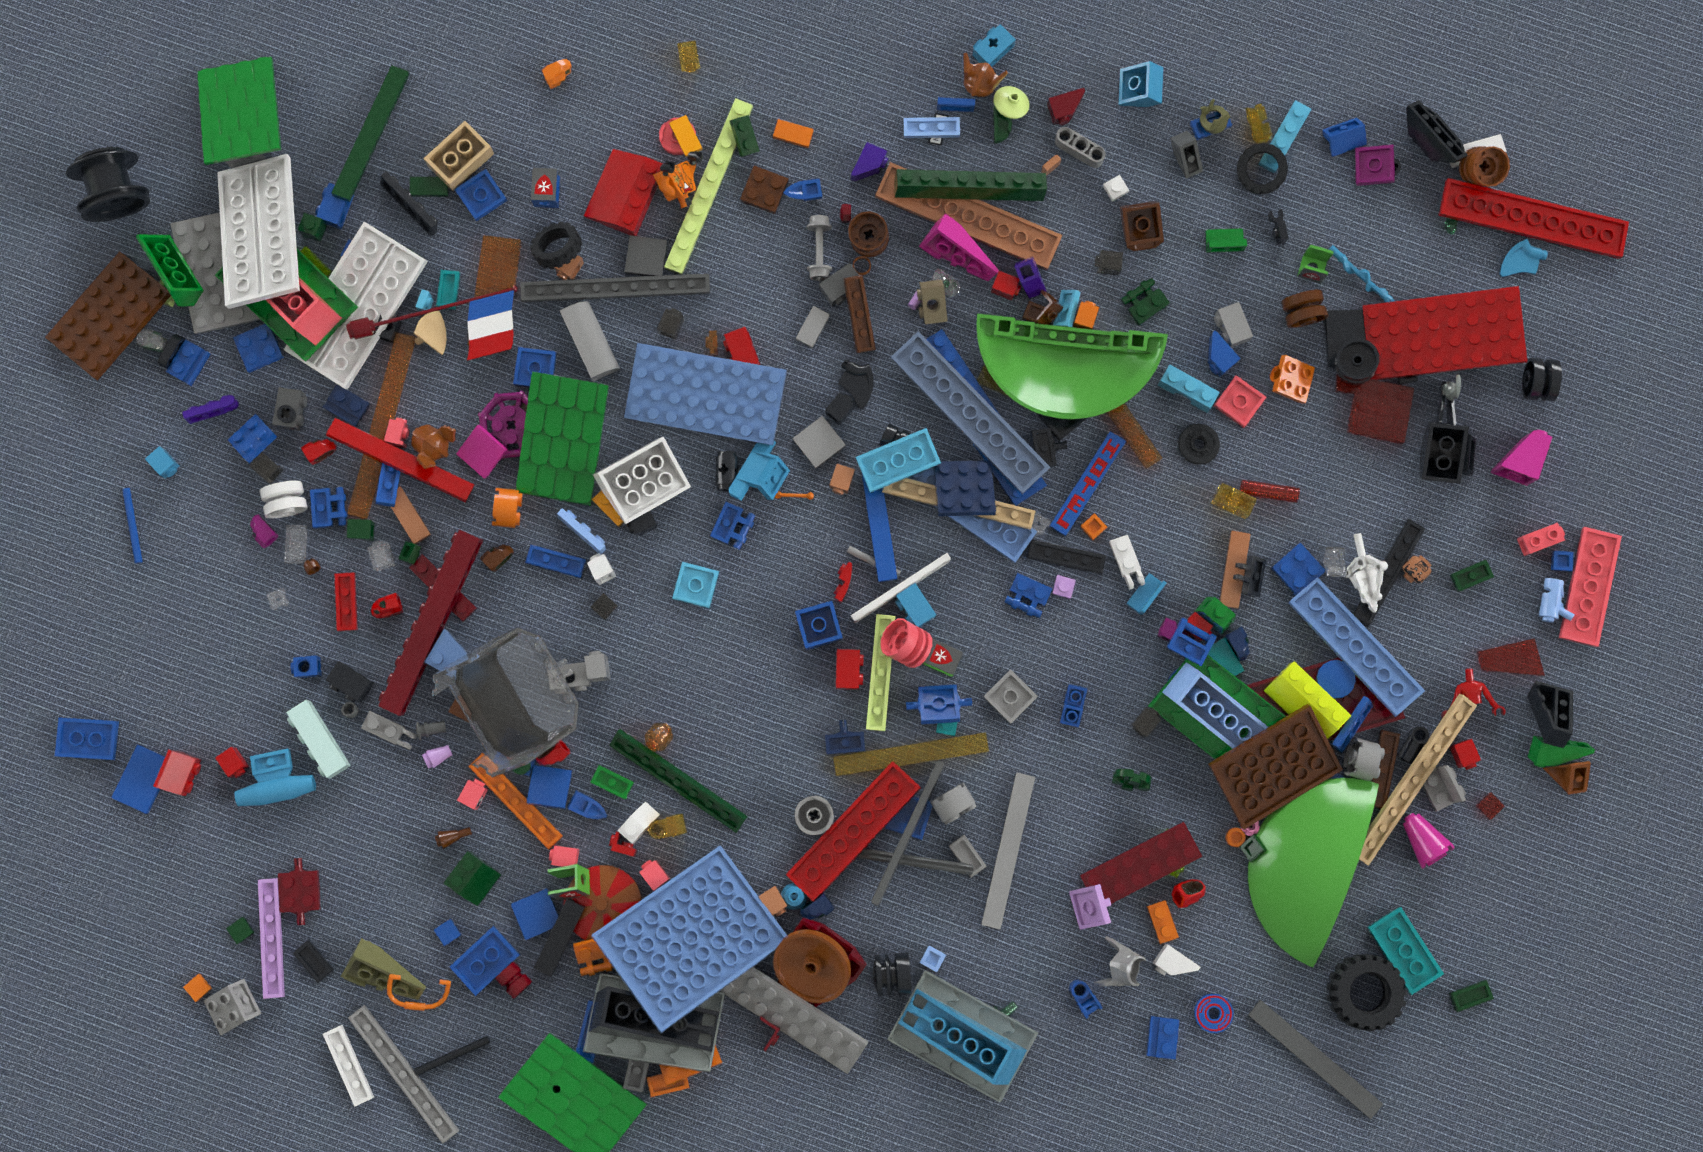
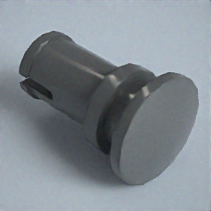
[416,720,446,741]

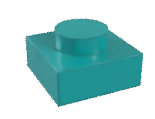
[936,722,957,736]

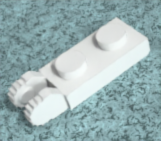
[1109,535,1145,590]

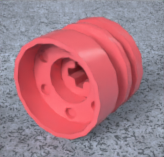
[881,618,932,668]

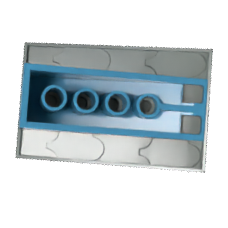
[887,971,1038,1102]

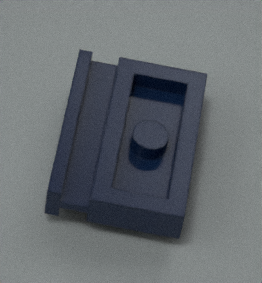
[323,384,371,427]

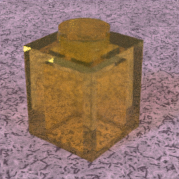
[677,40,700,72]

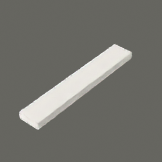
[851,553,951,623]

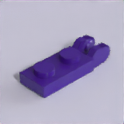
[182,395,239,424]

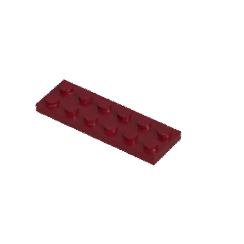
[1080,821,1203,904]

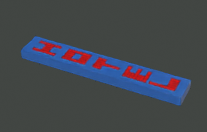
[1049,431,1126,537]

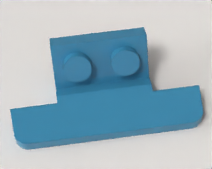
[729,441,790,501]

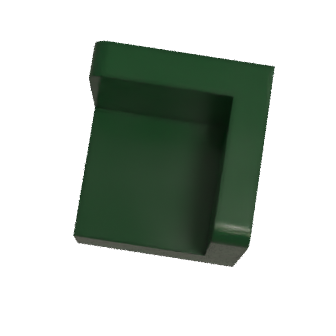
[347,519,375,542]

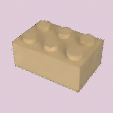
[424,121,494,191]

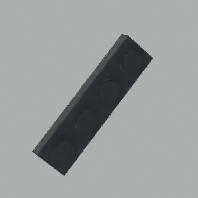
[380,171,438,236]

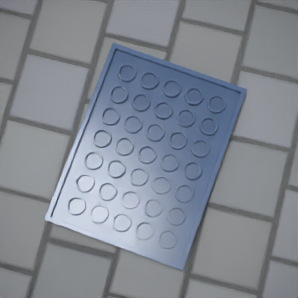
[591,846,787,1033]

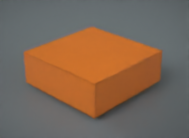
[1080,513,1107,540]
[183,974,212,1002]

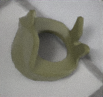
[1199,99,1230,134]

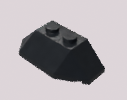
[1406,100,1467,163]

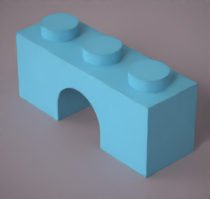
[1158,365,1220,413]

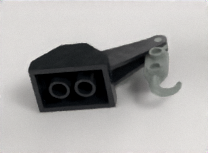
[1420,374,1469,484]

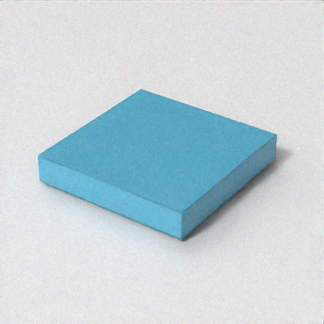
[672,562,719,609]

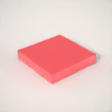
[1213,375,1267,428]

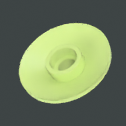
[993,86,1029,119]

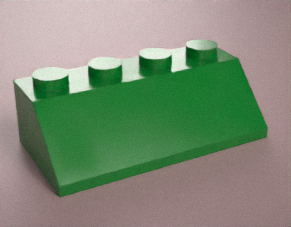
[136,234,204,306]

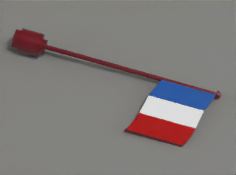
[346,285,518,361]

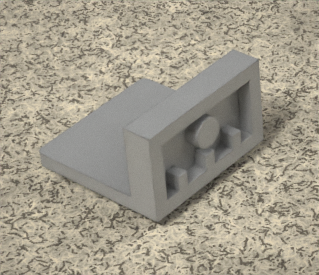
[1422,765,1466,812]
[204,979,262,1035]

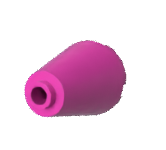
[1403,813,1455,869]

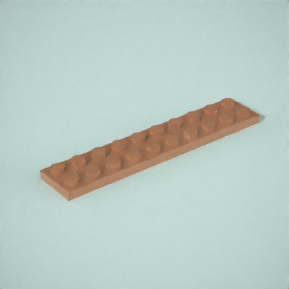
[875,162,1063,270]

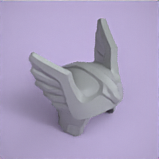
[1094,936,1146,986]

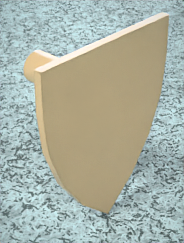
[414,311,447,355]

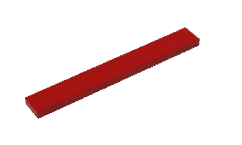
[326,418,474,503]

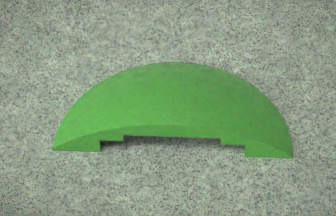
[977,314,1168,419]
[1248,778,1379,967]

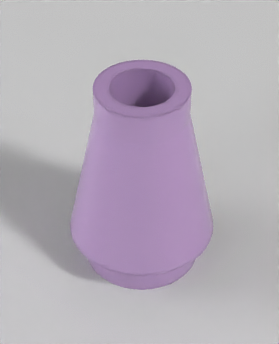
[422,745,452,769]

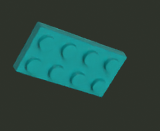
[1367,907,1444,995]

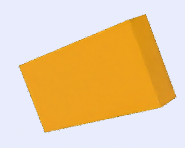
[669,115,703,157]

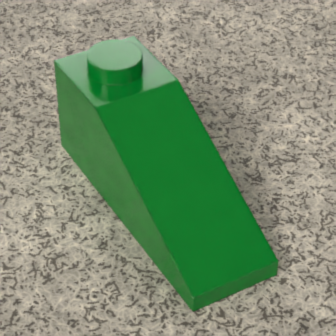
[1528,736,1595,768]

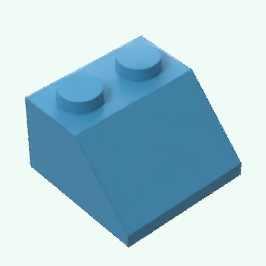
[1118,61,1163,107]

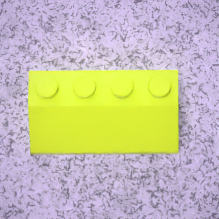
[1264,661,1351,739]

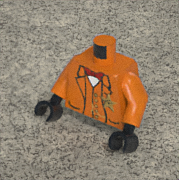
[653,151,703,208]

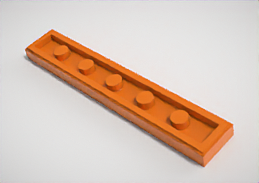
[468,753,563,850]

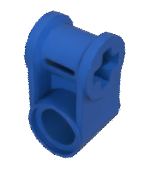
[1069,980,1103,1019]

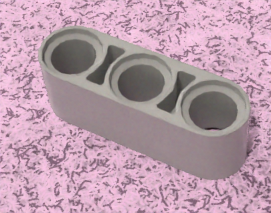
[1055,127,1106,168]

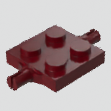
[278,858,321,925]

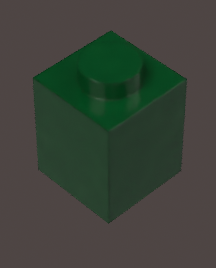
[298,213,327,242]

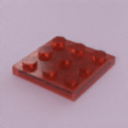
[1347,379,1414,444]

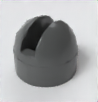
[341,702,359,719]

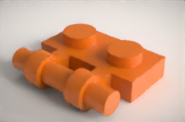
[573,939,613,976]

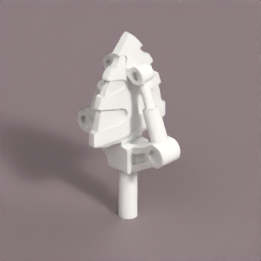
[1343,533,1388,613]

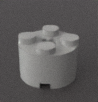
[1343,738,1385,781]
[930,782,977,825]
[795,796,834,835]

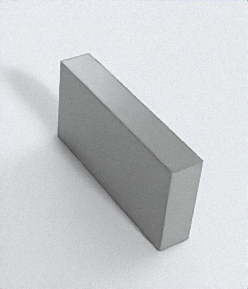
[796,306,830,348]
[949,835,987,878]

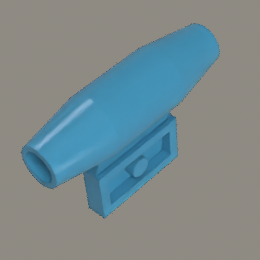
[235,748,316,806]

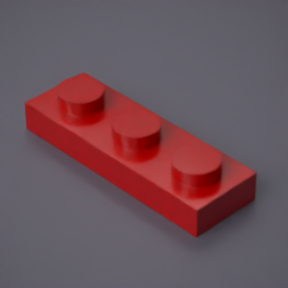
[334,572,358,632]

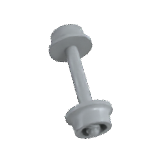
[807,214,832,282]

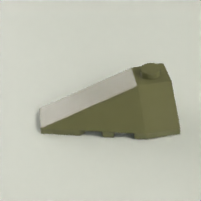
[341,938,426,1000]

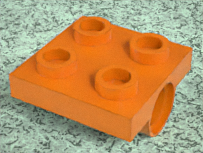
[1270,355,1315,404]

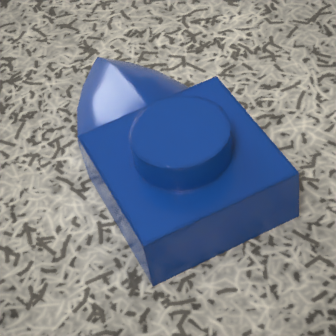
[784,178,822,201]
[567,790,607,819]

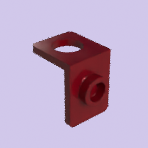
[760,1016,780,1052]

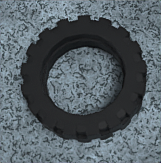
[1237,143,1288,194]
[530,222,582,269]

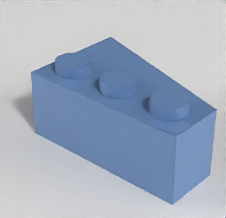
[425,628,488,692]

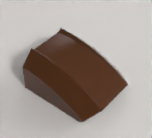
[1120,201,1164,251]

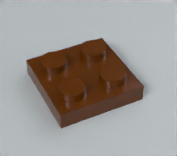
[740,165,789,214]

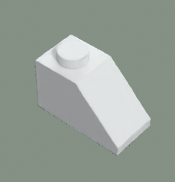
[587,553,616,585]
[618,802,660,844]
[1153,944,1201,976]

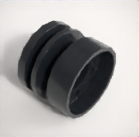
[873,952,911,996]

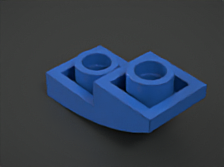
[1060,684,1087,727]

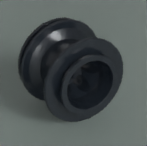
[66,147,150,222]

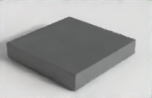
[625,235,667,276]

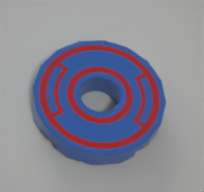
[1194,993,1234,1033]

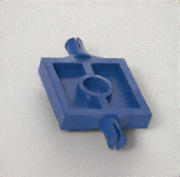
[906,684,972,724]

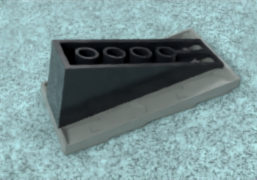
[583,973,725,1072]

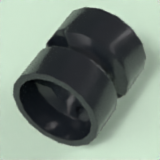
[879,423,912,446]

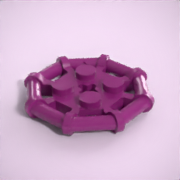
[478,390,528,460]

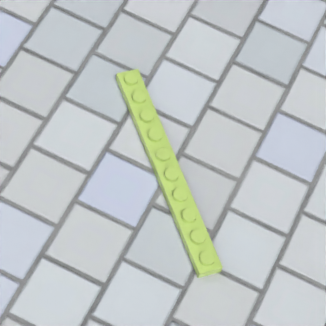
[664,98,753,275]

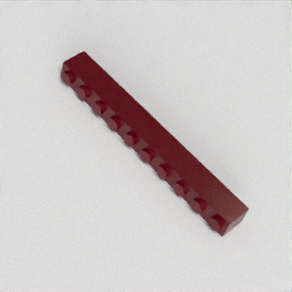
[378,529,484,716]

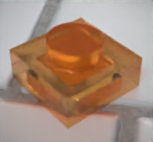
[706,330,718,354]

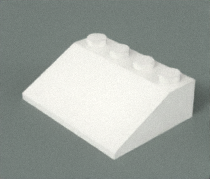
[593,437,691,524]

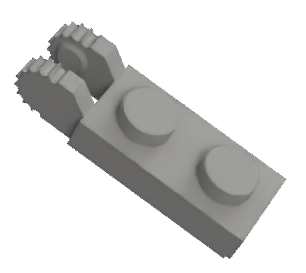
[361,711,417,750]

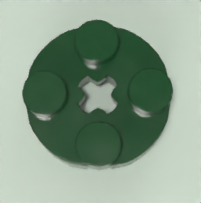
[1112,769,1152,792]

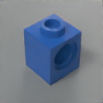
[290,656,322,678]

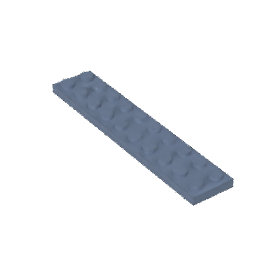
[890,332,1050,494]

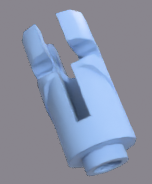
[1539,578,1575,623]

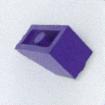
[851,142,889,182]

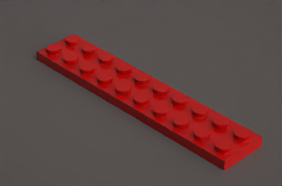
[1439,178,1629,259]

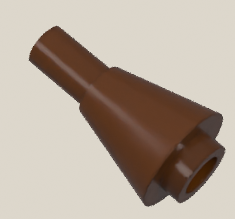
[435,827,472,849]

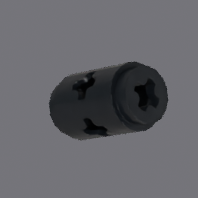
[715,451,738,492]

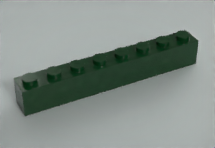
[894,169,1047,201]

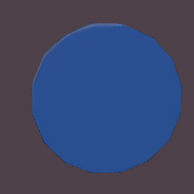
[1316,660,1356,699]

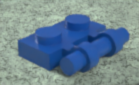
[310,487,348,528]
[710,502,756,550]
[1004,573,1053,618]

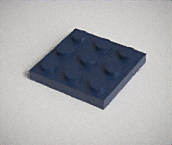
[934,460,996,516]

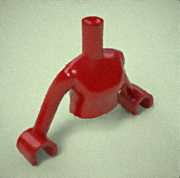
[1441,668,1506,718]

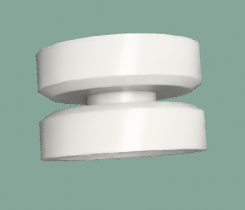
[259,481,308,519]

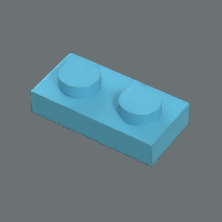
[1053,290,1081,327]

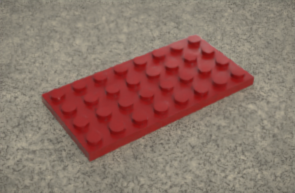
[1363,286,1527,381]

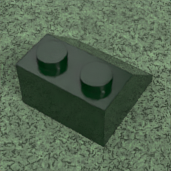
[443,851,502,906]

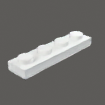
[323,1025,374,1106]

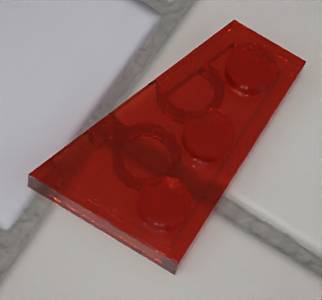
[1477,638,1545,676]

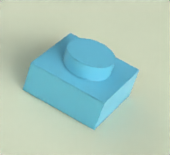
[415,289,433,311]

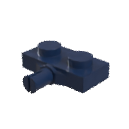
[825,720,865,755]

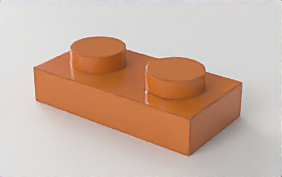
[1146,900,1179,944]

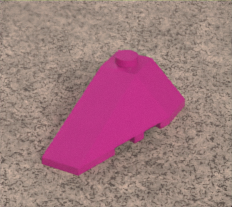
[919,214,999,281]

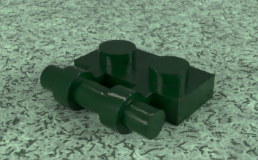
[1121,278,1170,325]

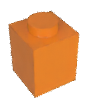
[1073,301,1099,330]

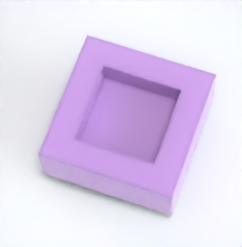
[1052,575,1076,599]

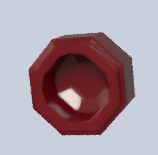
[840,204,851,223]

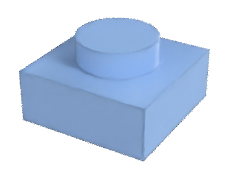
[919,946,946,972]

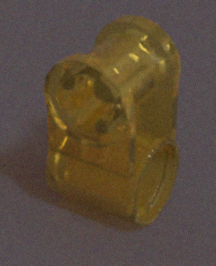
[648,814,687,839]

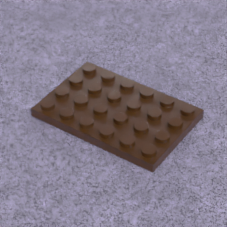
[45,251,171,381]
[1208,704,1343,829]

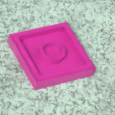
[456,425,508,479]

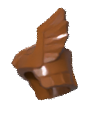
[963,53,1008,97]
[411,425,456,469]

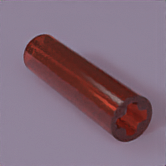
[1240,479,1300,503]

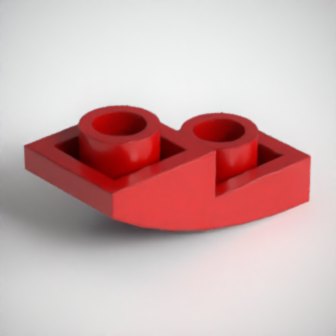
[833,562,852,604]

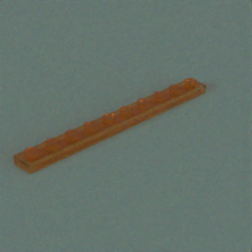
[347,332,415,519]

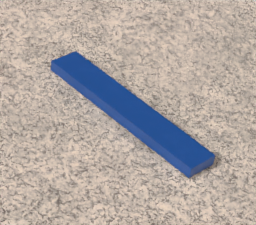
[861,472,897,582]

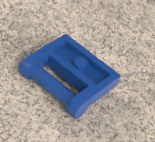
[1166,617,1217,666]

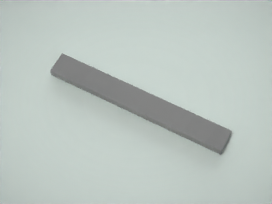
[981,772,1035,930]
[348,1005,460,1144]

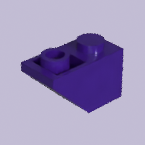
[1014,256,1047,299]

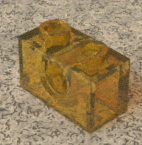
[1211,483,1257,519]

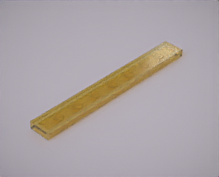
[833,732,989,776]

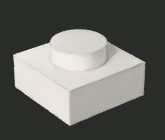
[1103,175,1129,202]

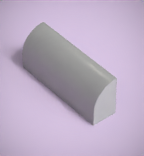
[560,301,620,382]

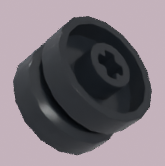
[1335,339,1379,385]
[1522,358,1562,402]

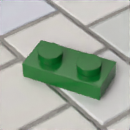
[590,765,634,800]

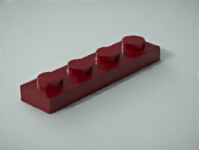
[409,554,477,622]

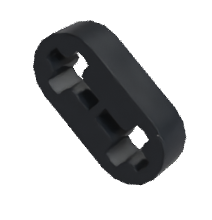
[158,334,185,369]

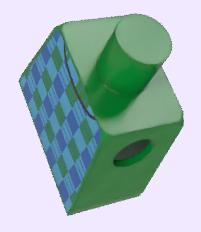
[1194,597,1236,635]

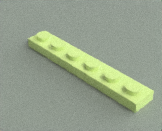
[866,614,896,731]

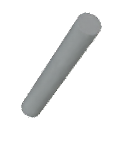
[847,546,901,578]

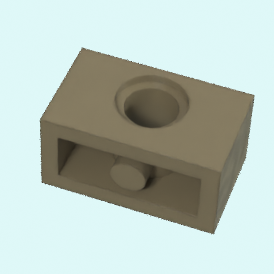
[917,280,948,324]

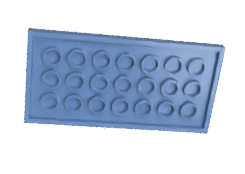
[624,343,787,445]

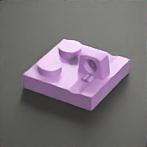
[1069,884,1111,930]

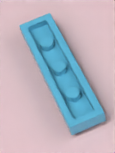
[1258,100,1311,173]

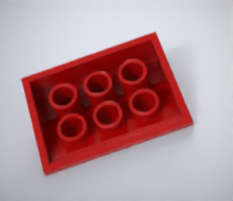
[584,149,663,236]

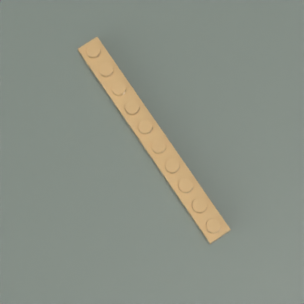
[1359,694,1477,866]

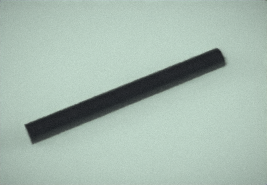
[414,1036,490,1076]

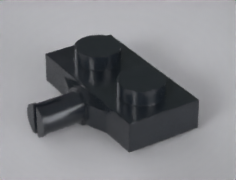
[1031,428,1067,467]

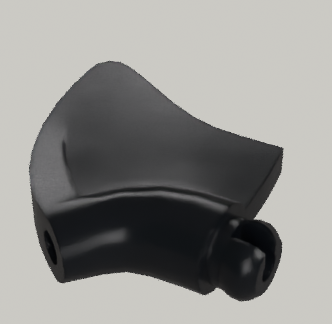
[838,359,874,409]

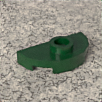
[993,106,1012,144]

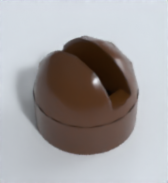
[304,558,321,575]

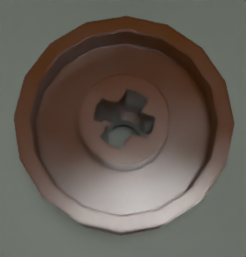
[1281,289,1329,328]

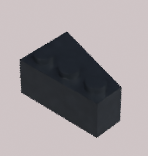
[1527,681,1574,749]

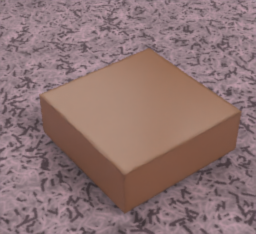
[1041,155,1061,176]

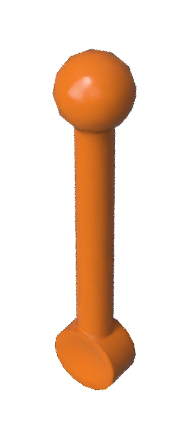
[775,491,814,500]

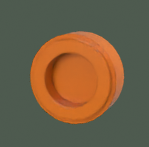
[1225,828,1246,847]

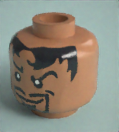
[1402,555,1432,584]

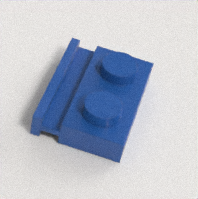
[166,339,211,386]
[1146,1016,1179,1060]

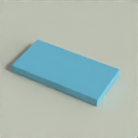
[856,428,941,493]

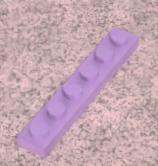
[258,878,285,999]

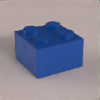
[795,601,843,650]

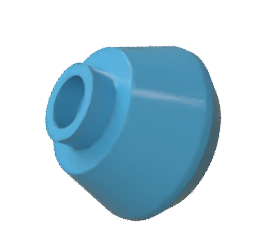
[781,883,808,910]

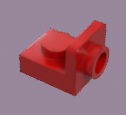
[609,831,637,857]

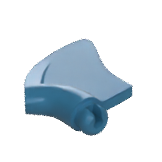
[1499,239,1548,277]

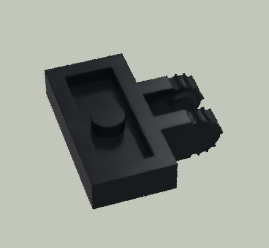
[1233,555,1266,597]

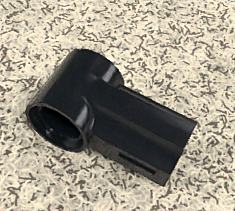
[1397,726,1429,764]

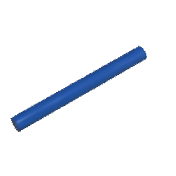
[122,488,143,564]

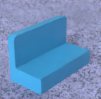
[1126,573,1167,615]

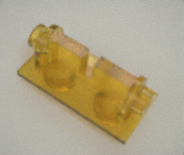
[1246,104,1273,144]

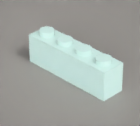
[286,700,351,778]

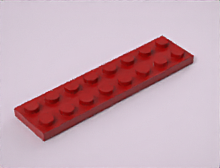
[786,761,921,902]

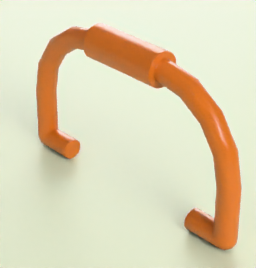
[387,974,451,1011]

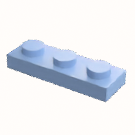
[903,117,960,138]
[557,508,606,554]

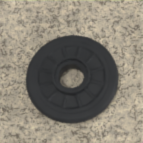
[1178,424,1220,465]

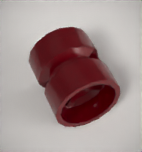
[495,961,533,999]

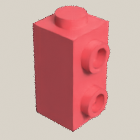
[1517,523,1565,556]

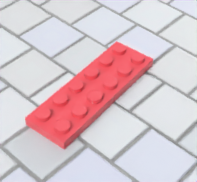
[1559,527,1622,647]

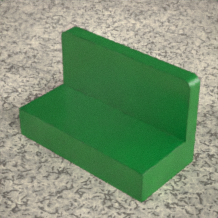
[1205,228,1247,253]

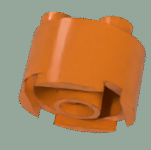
[492,488,523,528]

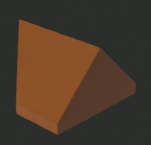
[1543,761,1591,795]

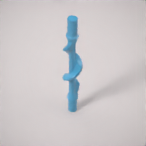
[1328,245,1395,303]

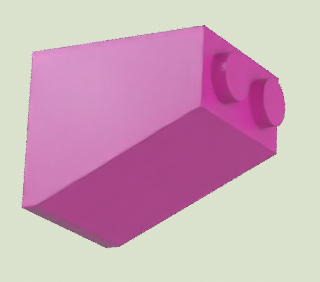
[1491,430,1552,486]

